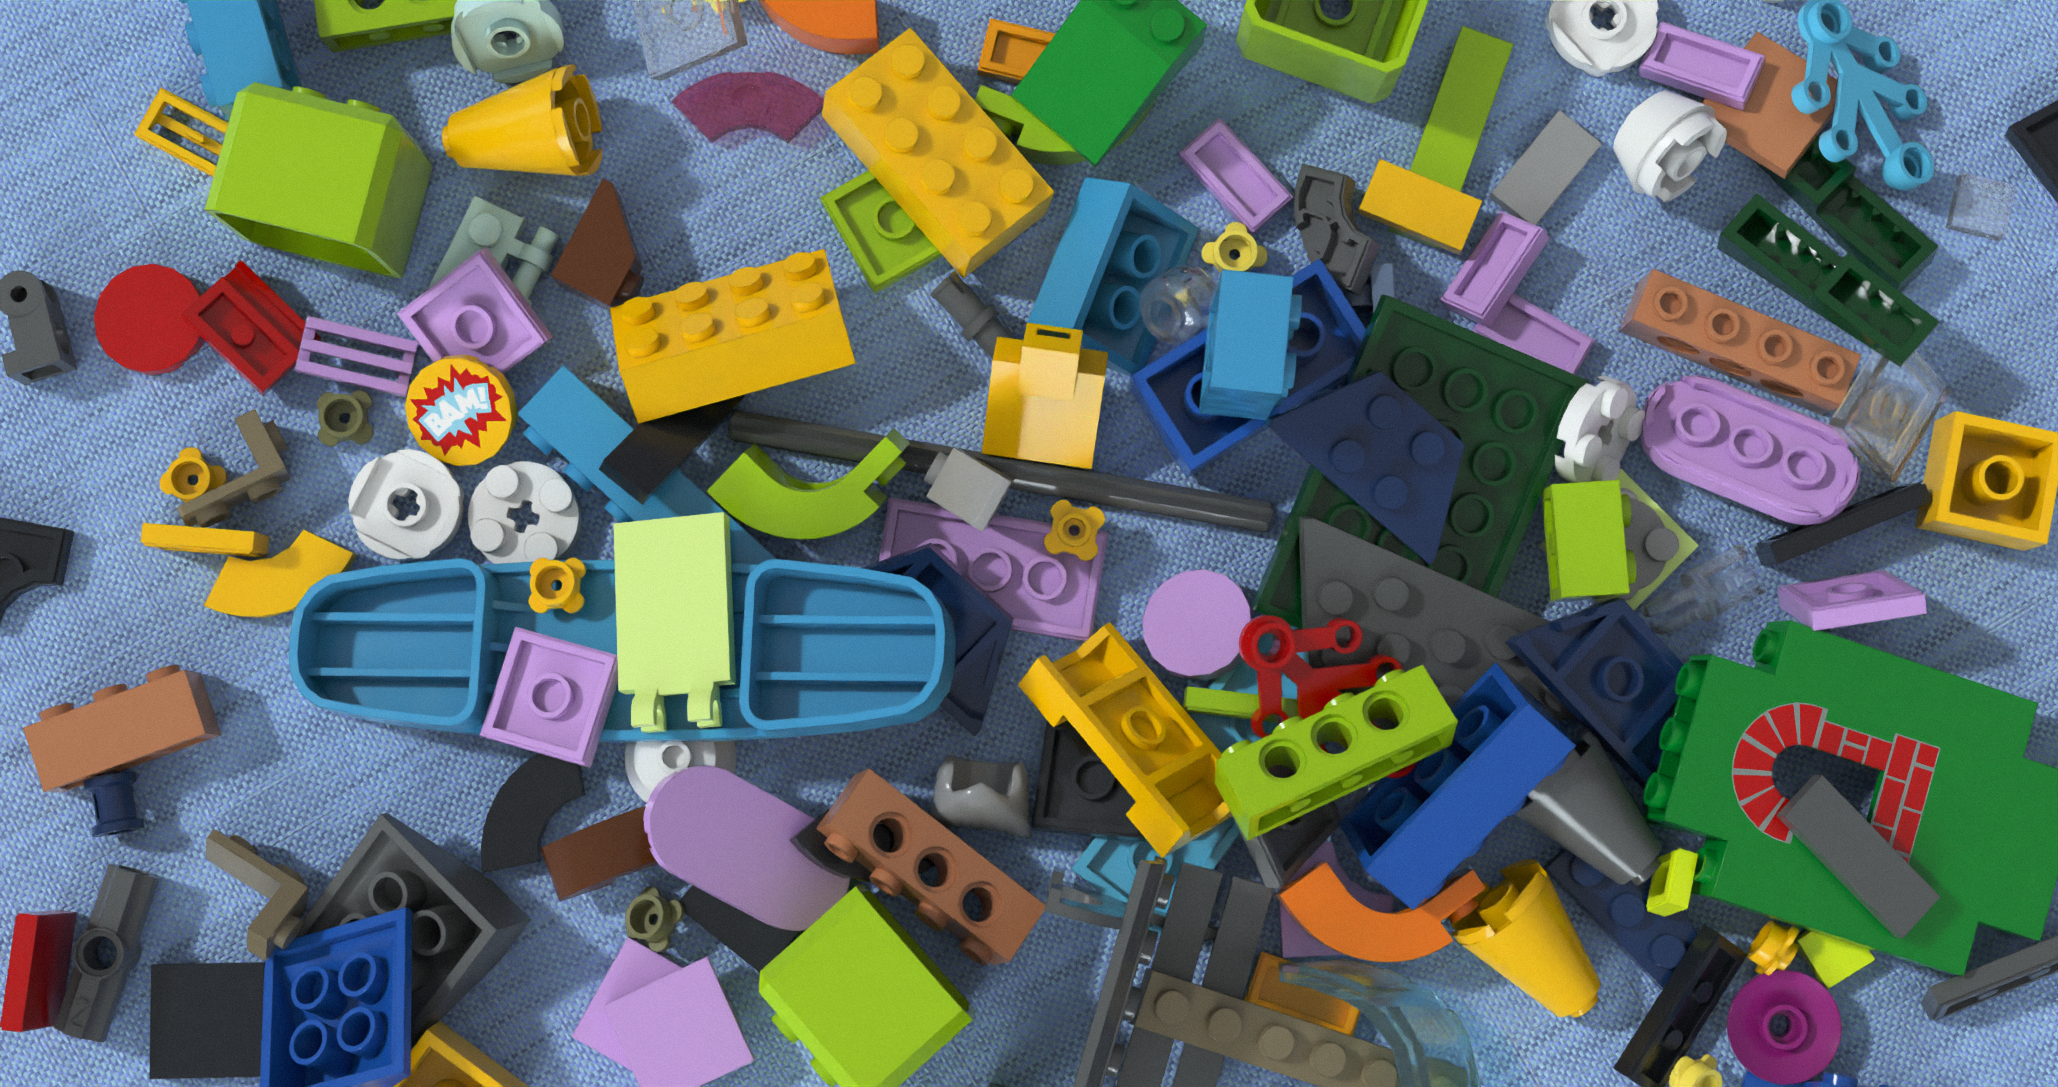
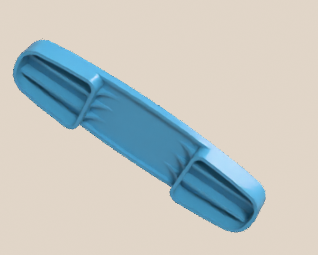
[289,558,956,742]

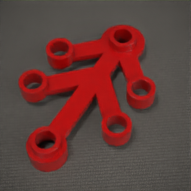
[1239,615,1416,778]

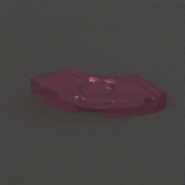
[671,71,824,143]

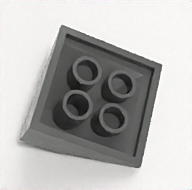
[295,813,531,1049]

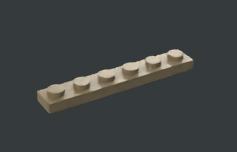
[1128,968,1462,1087]

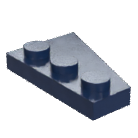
[1543,848,1697,990]

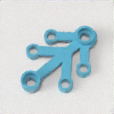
[1791,0,1934,191]

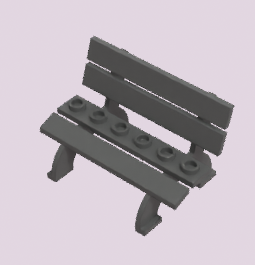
[990,856,1274,1087]

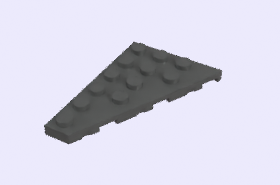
[1299,516,1576,730]

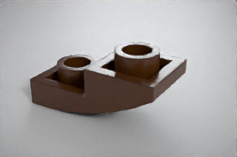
[541,806,658,902]

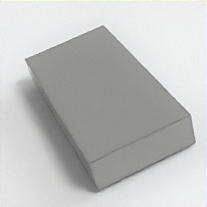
[1488,110,1602,225]

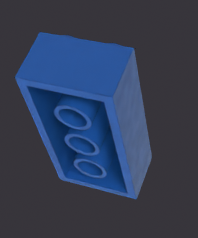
[1128,258,1367,479]
[1339,662,1576,910]

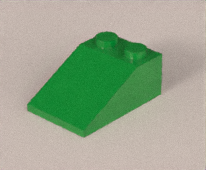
[1011,0,1207,167]

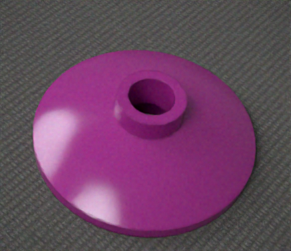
[1727,970,1842,1085]

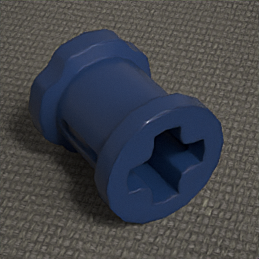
[84,772,145,837]

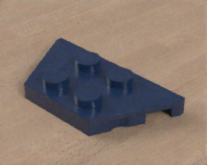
[1263,370,1465,565]
[862,543,1014,737]
[1505,598,1684,790]

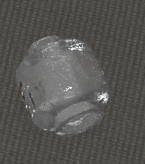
[1139,265,1216,345]

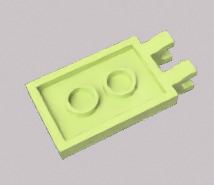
[613,512,736,733]

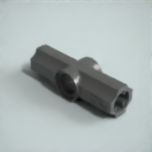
[54,864,160,1042]

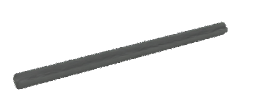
[728,410,1274,532]

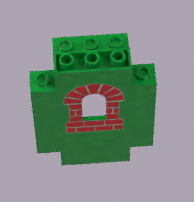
[1643,620,2058,977]

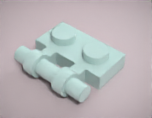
[428,196,559,306]

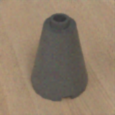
[1515,727,1662,886]

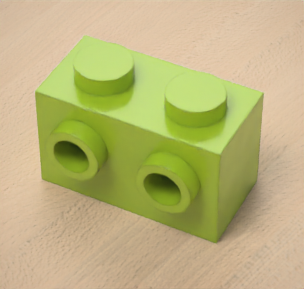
[1541,480,1637,602]

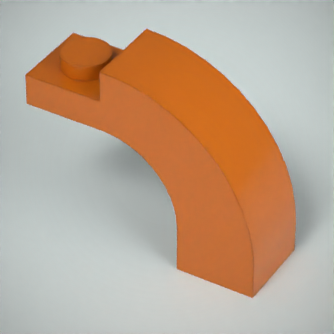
[758,0,880,54]
[1275,861,1486,962]

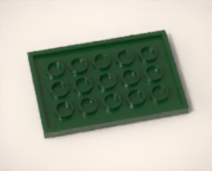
[1251,294,1589,629]

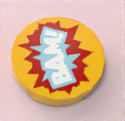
[405,354,518,466]

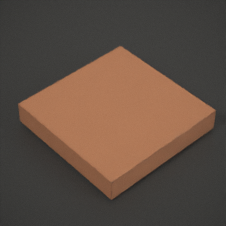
[1702,32,1837,179]

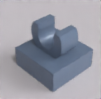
[1344,263,1395,314]

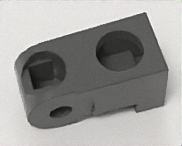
[0,270,78,385]

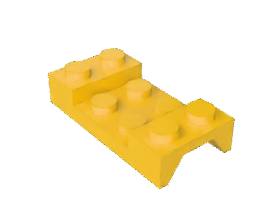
[1018,622,1232,858]

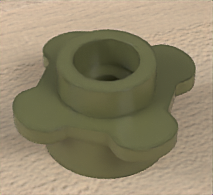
[317,390,374,447]
[625,887,685,953]

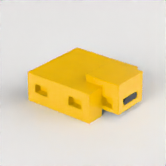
[982,322,1108,469]

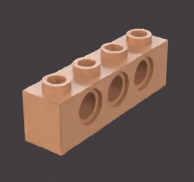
[1619,269,1861,416]
[816,768,1045,966]

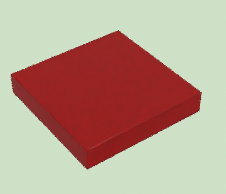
[0,910,77,1032]

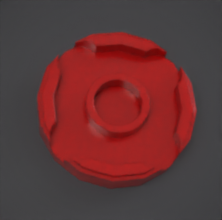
[94,264,205,375]

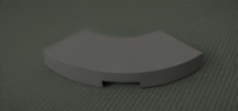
[1294,163,1381,296]

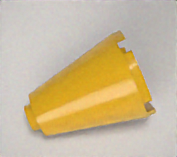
[442,64,603,176]
[1450,859,1601,1018]

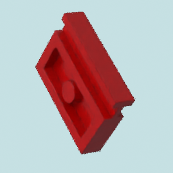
[181,260,321,396]

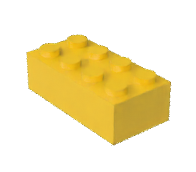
[822,27,1054,279]
[610,249,856,424]

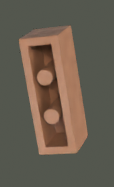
[23,665,221,793]

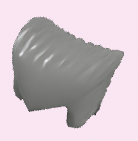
[929,755,1032,839]

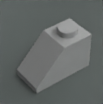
[923,447,1014,532]

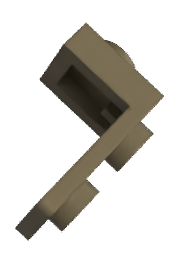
[177,409,290,528]
[206,829,308,961]

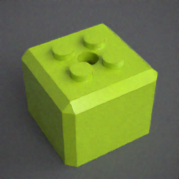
[1235,0,1429,104]
[204,82,433,278]
[759,884,975,1087]

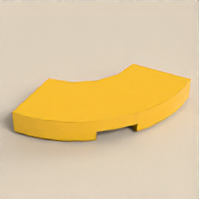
[204,529,357,618]

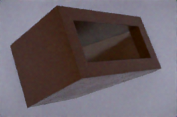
[550,179,644,312]

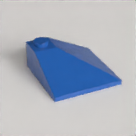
[260,907,412,1087]

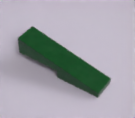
[1755,136,1938,292]
[1717,193,1939,367]

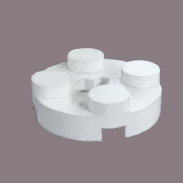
[1545,0,1659,77]
[1555,375,1646,483]
[348,449,464,562]
[468,461,582,564]

